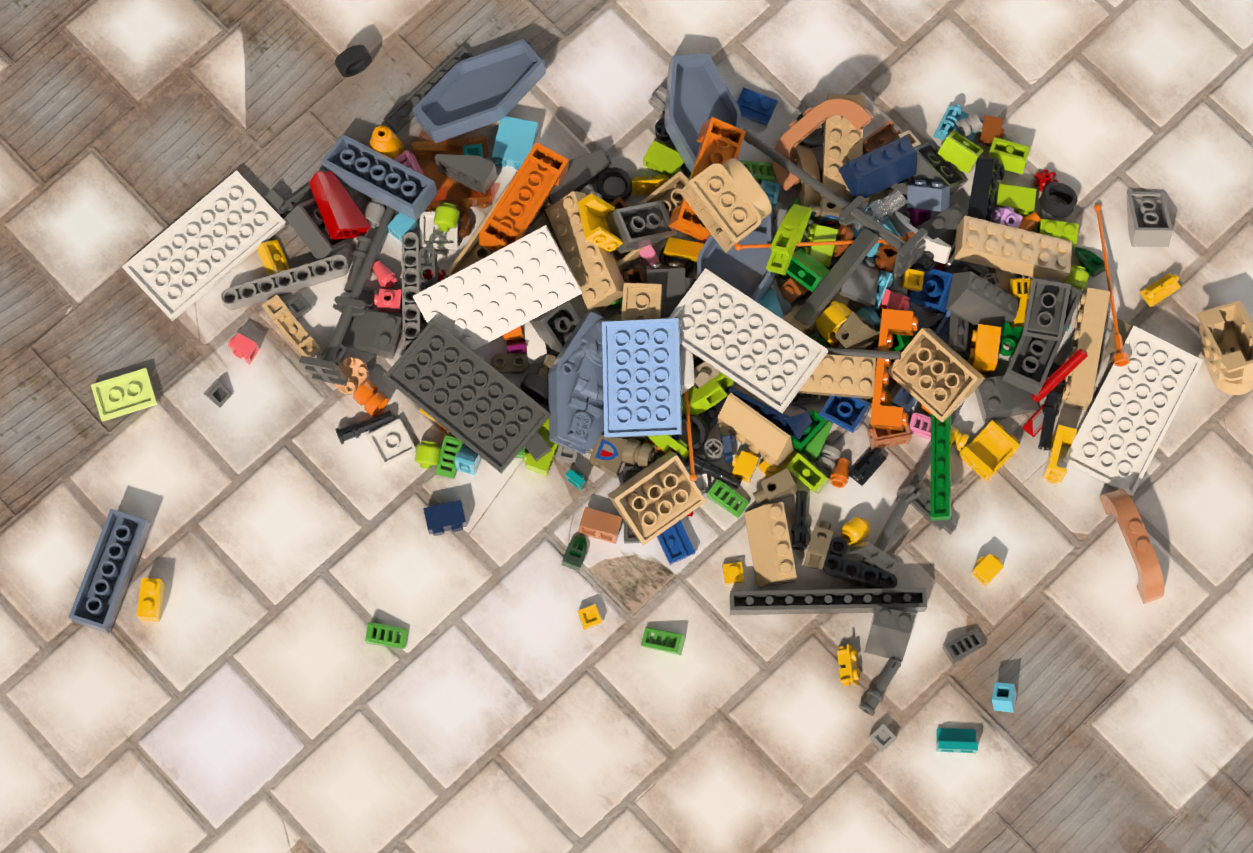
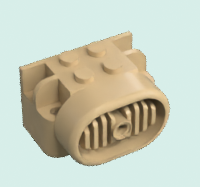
[679,158,772,253]
[1197,300,1253,395]

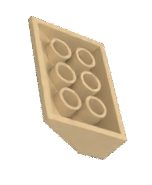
[887,328,985,422]
[608,451,706,546]

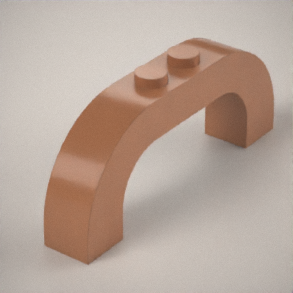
[773,99,875,191]
[1099,488,1165,604]

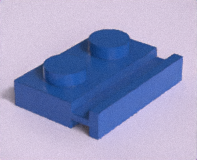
[737,87,778,126]
[657,521,695,565]

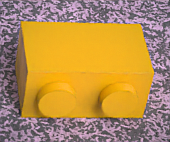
[136,578,165,622]

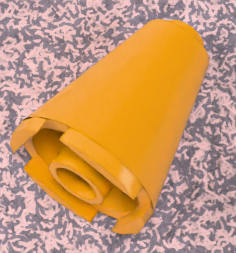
[367,126,404,159]

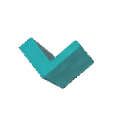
[936,728,978,753]

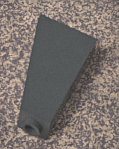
[548,149,612,205]

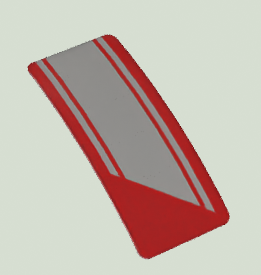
[1022,404,1045,437]

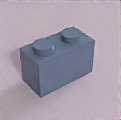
[907,180,950,212]

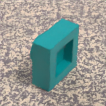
[463,144,483,158]
[565,469,586,491]

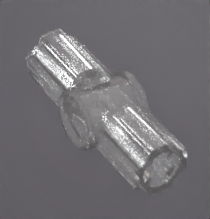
[852,189,908,234]

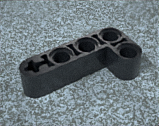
[967,157,1005,221]
[823,536,898,589]

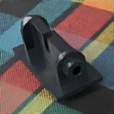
[910,253,939,273]
[849,447,887,486]

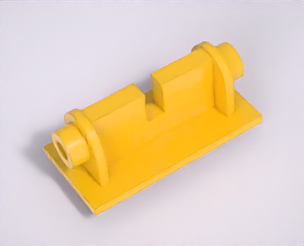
[631,174,669,196]
[1139,273,1181,308]
[837,644,860,686]

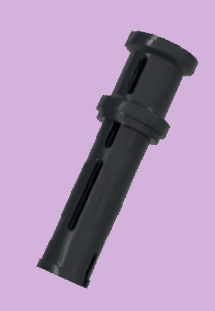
[1038,392,1062,451]
[335,410,394,445]
[684,451,742,490]
[791,491,808,550]

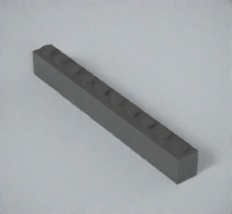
[729,588,927,615]

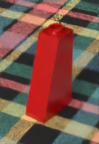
[308,171,371,239]

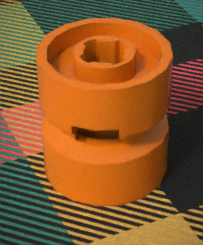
[353,380,389,417]

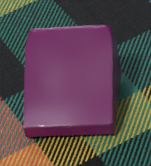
[908,208,930,227]
[506,339,527,353]

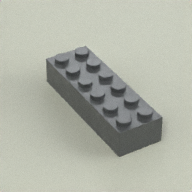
[1002,276,1083,396]

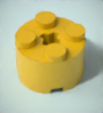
[815,301,852,347]

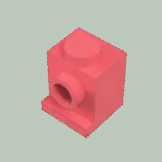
[374,289,402,313]
[879,289,910,311]
[228,333,260,365]

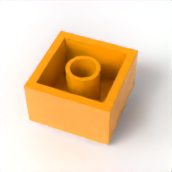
[968,324,1001,375]

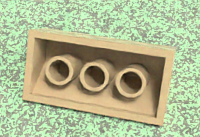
[718,393,793,468]
[744,502,797,588]

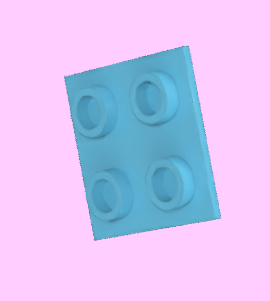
[933,104,983,142]
[874,269,893,310]

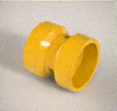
[951,427,970,451]

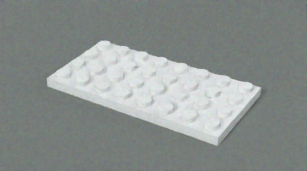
[122,170,286,321]
[412,225,583,351]
[668,268,828,413]
[1063,326,1203,496]

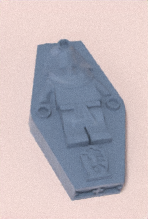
[412,39,546,143]
[664,53,741,174]
[697,211,775,303]
[548,312,616,454]

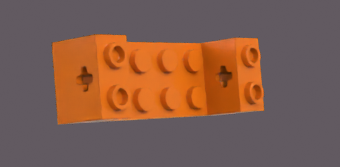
[668,117,746,240]
[479,142,569,252]
[870,309,918,431]

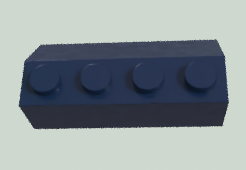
[838,135,916,199]
[729,385,813,439]

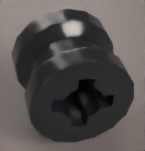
[655,119,671,141]

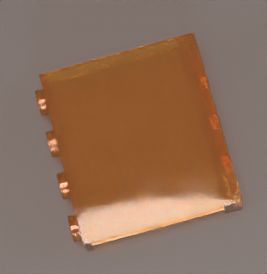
[412,136,492,212]

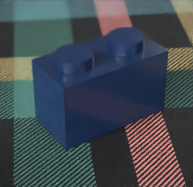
[423,500,467,536]

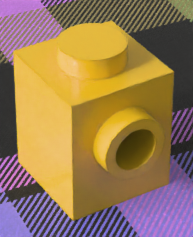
[732,451,759,483]
[972,553,1004,587]

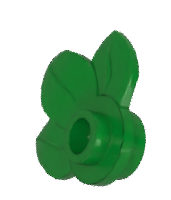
[999,322,1023,356]

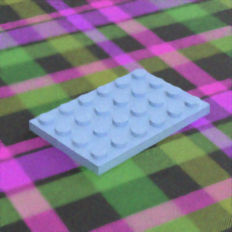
[602,318,682,438]

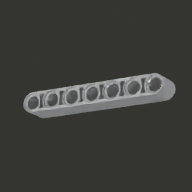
[402,232,421,352]
[221,255,349,310]

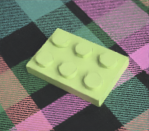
[91,368,158,422]

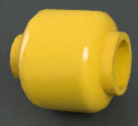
[841,517,870,545]

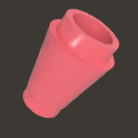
[372,261,397,289]

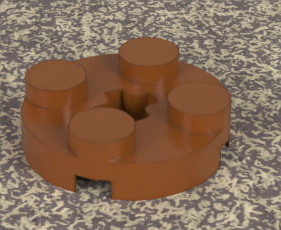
[832,224,854,259]

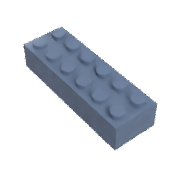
[321,134,438,221]
[68,508,151,634]

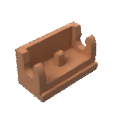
[862,120,901,154]
[867,425,913,450]
[579,507,623,544]

